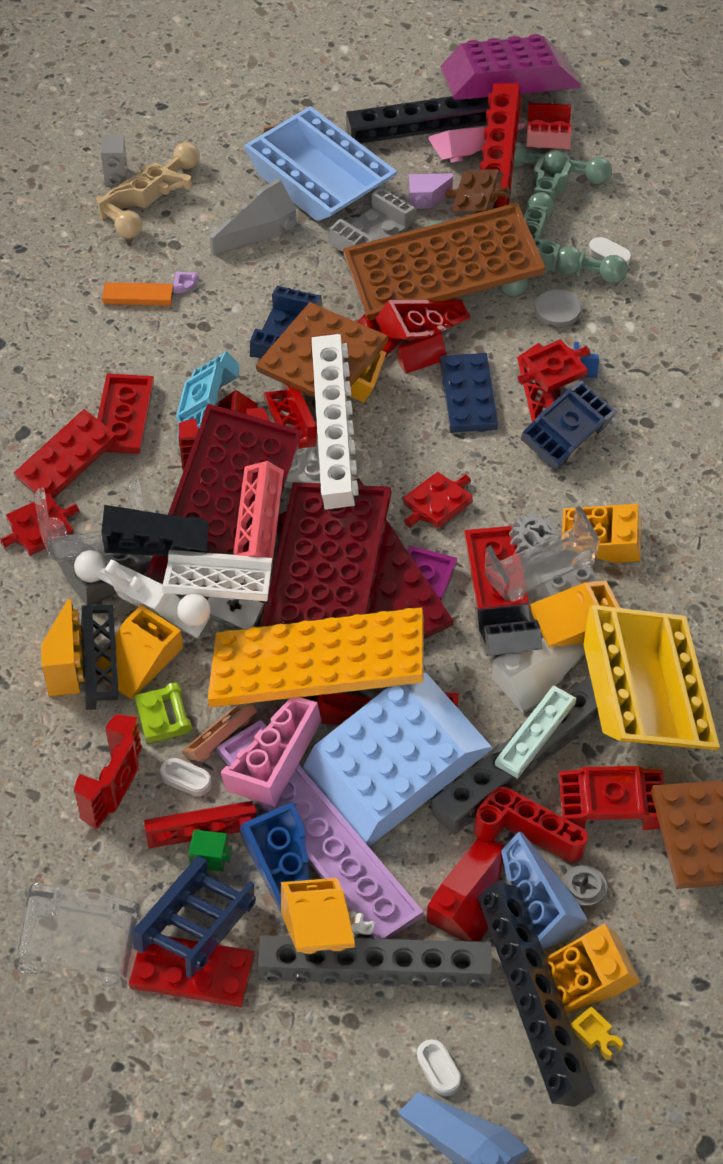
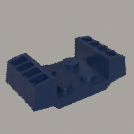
[250,285,323,359]
[520,380,617,471]

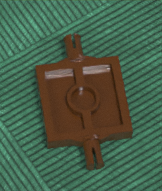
[446,169,511,215]

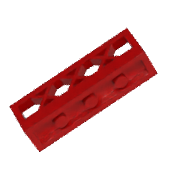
[517,343,563,422]
[264,384,317,449]
[144,800,256,849]

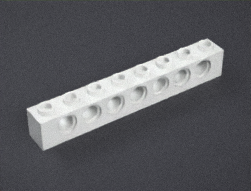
[312,334,359,509]

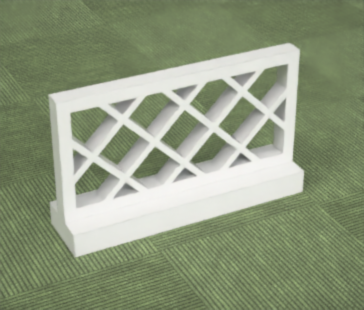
[162,550,272,601]

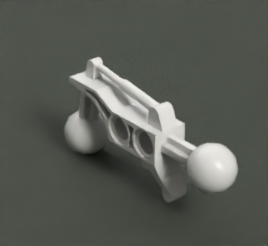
[74,550,211,639]

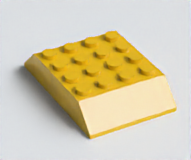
[583,605,720,750]

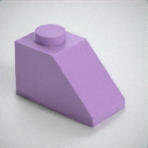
[409,173,453,209]

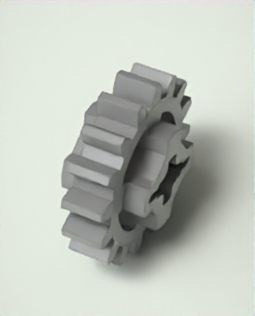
[509,512,562,564]

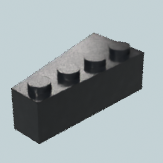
[101,505,209,557]

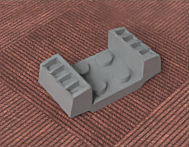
[328,187,418,251]

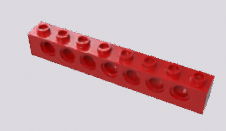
[480,83,522,209]

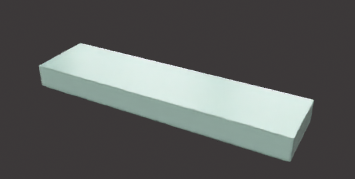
[495,685,576,778]

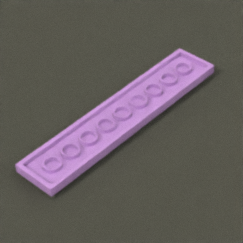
[217,720,424,939]

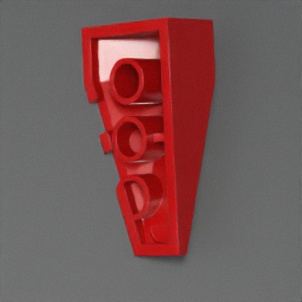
[376,299,471,340]

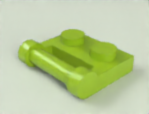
[134,683,193,744]

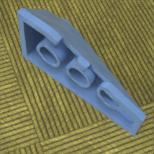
[501,832,588,949]
[398,1092,529,1164]

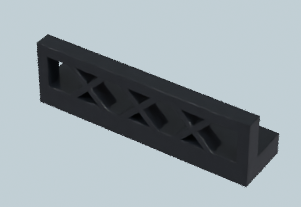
[81,605,119,710]

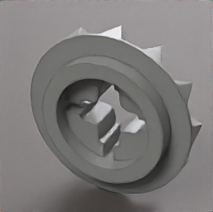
[562,866,607,908]

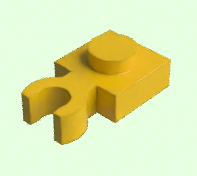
[571,1006,623,1061]

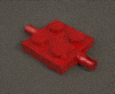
[517,339,591,393]
[403,471,473,529]
[0,494,80,556]

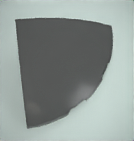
[52,541,152,605]

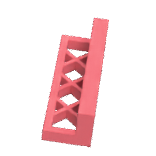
[233,461,284,563]

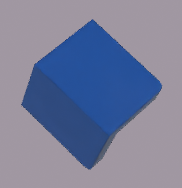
[573,342,599,378]

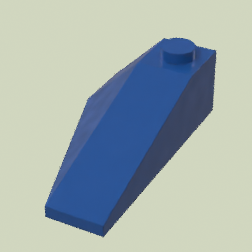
[239,802,310,913]

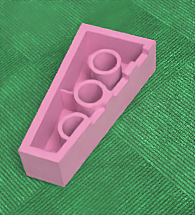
[220,697,321,807]

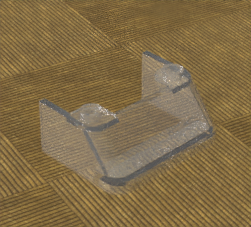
[34,476,145,563]
[485,506,600,601]

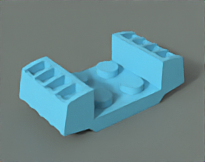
[176,351,239,437]

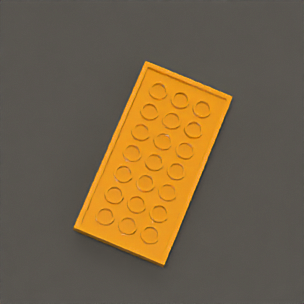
[208,608,424,708]

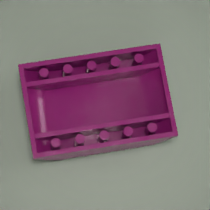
[441,34,581,100]

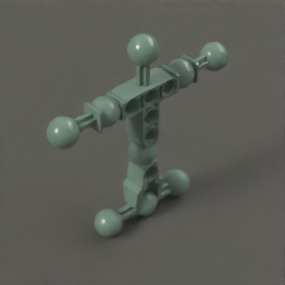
[426,141,628,297]

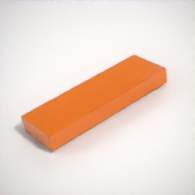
[102,282,173,306]

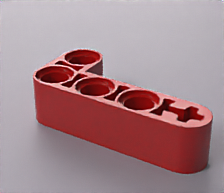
[474,787,588,863]

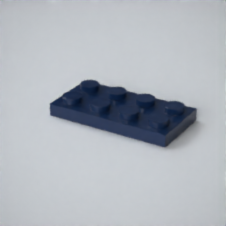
[440,353,498,433]

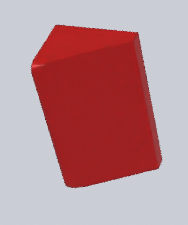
[398,332,447,373]

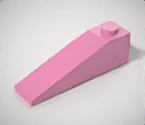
[429,123,525,163]

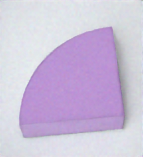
[173,272,199,294]

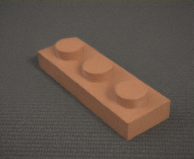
[182,703,257,761]

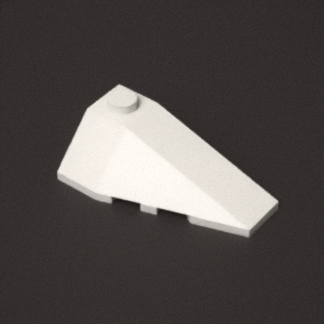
[492,638,585,714]

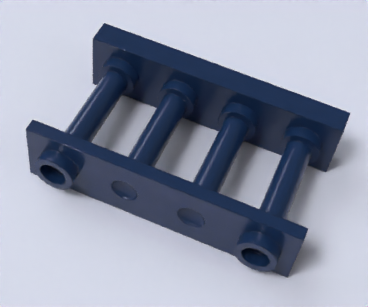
[132,855,256,978]

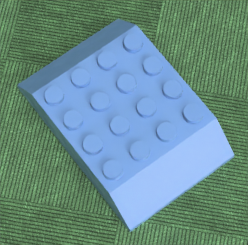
[244,106,397,221]
[302,673,493,847]

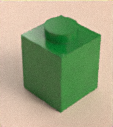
[188,830,232,872]

